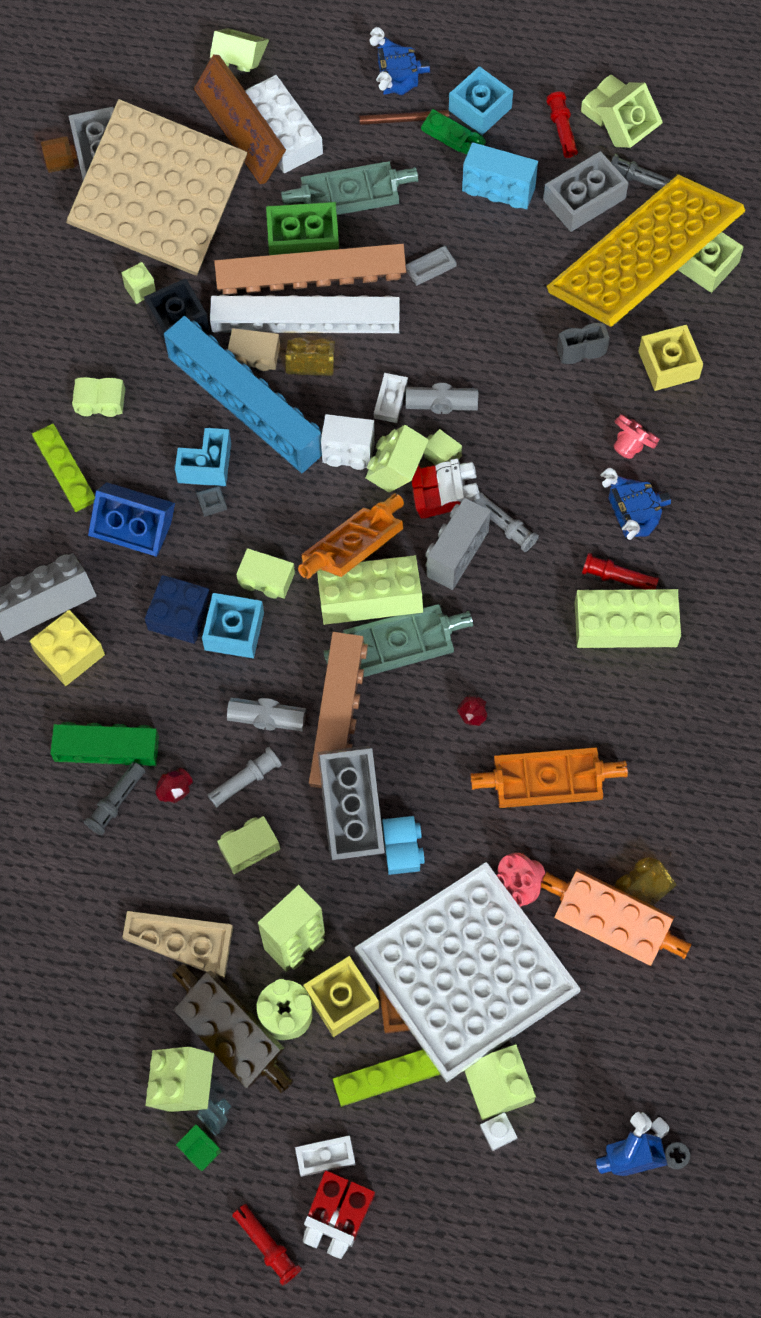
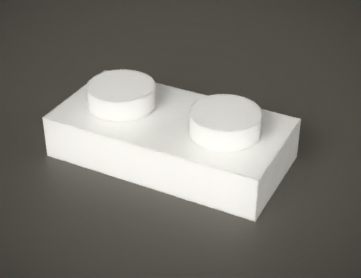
[374,373,408,423]
[295,1136,355,1177]

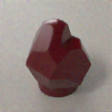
[457,695,487,726]
[155,768,193,803]

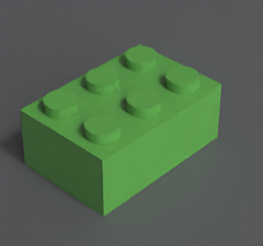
[266,202,339,255]

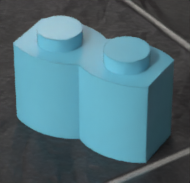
[383,816,425,875]

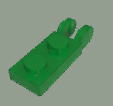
[421,109,486,154]

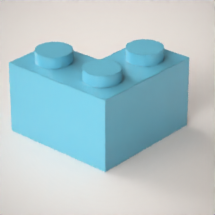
[175,428,231,486]

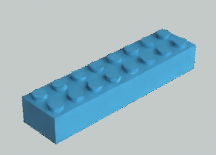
[164,316,322,473]

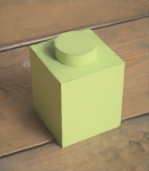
[122,262,156,304]
[424,429,462,465]

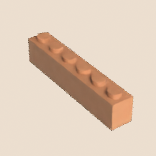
[309,632,368,788]

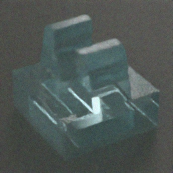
[197,1099,232,1136]

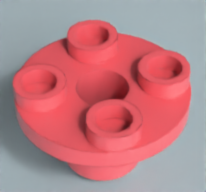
[614,414,660,459]
[496,852,545,907]

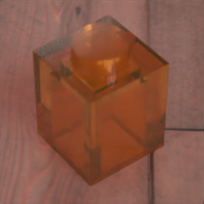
[41,136,77,173]

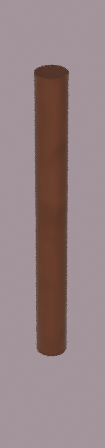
[359,110,449,125]

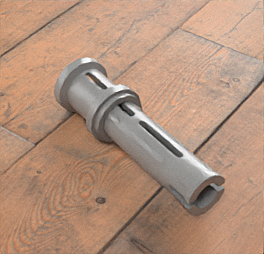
[472,493,539,552]
[207,747,282,808]

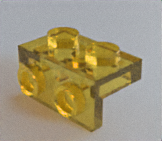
[286,338,335,376]
[614,858,676,906]

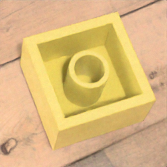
[638,325,703,391]
[30,610,105,686]
[303,956,379,1037]

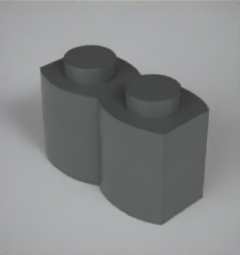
[557,323,610,364]

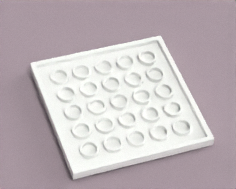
[355,862,581,1082]

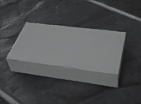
[405,246,456,286]

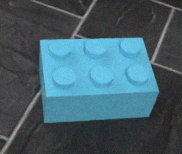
[462,142,538,209]

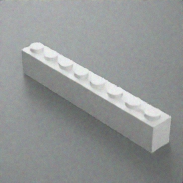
[210,295,399,333]

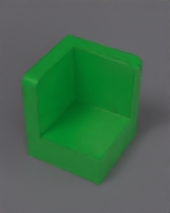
[176,1125,221,1171]

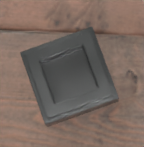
[196,486,227,517]

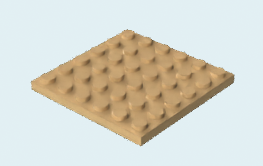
[67,99,247,276]

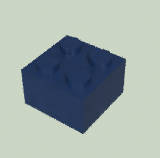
[145,575,211,644]

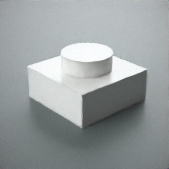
[480,1112,517,1151]

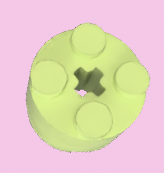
[257,979,312,1040]

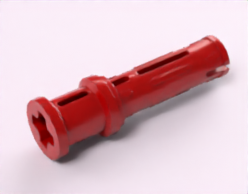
[546,91,578,158]
[582,553,659,590]
[232,1204,302,1286]

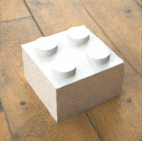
[321,414,375,470]

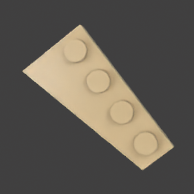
[123,911,233,979]

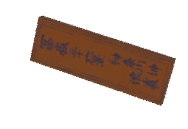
[194,54,286,184]

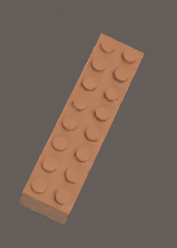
[214,244,406,295]

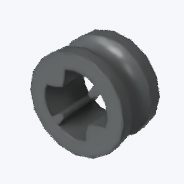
[664,1142,690,1170]

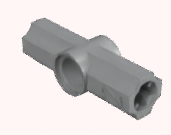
[406,383,478,414]
[227,698,306,731]

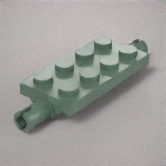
[281,161,418,215]
[323,604,473,677]

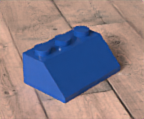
[88,483,175,557]

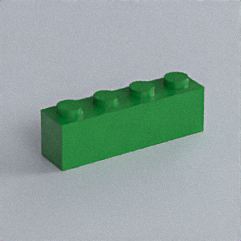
[50,722,159,766]

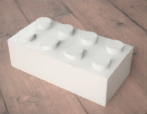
[245,75,323,173]

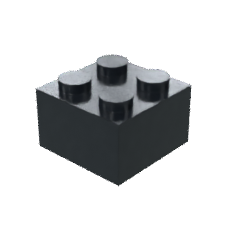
[144,278,209,346]

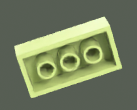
[317,555,423,625]
[575,589,681,648]
[258,885,325,972]

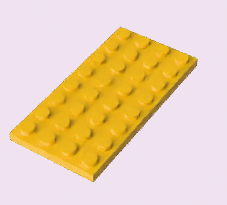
[547,174,745,327]

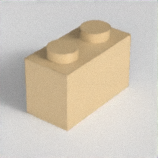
[228,328,280,371]

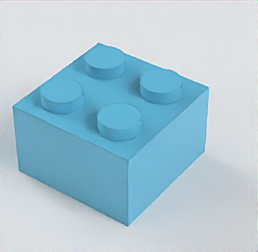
[449,66,513,135]
[202,593,264,659]

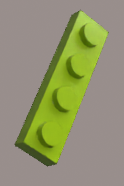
[32,424,95,512]
[333,1049,440,1107]

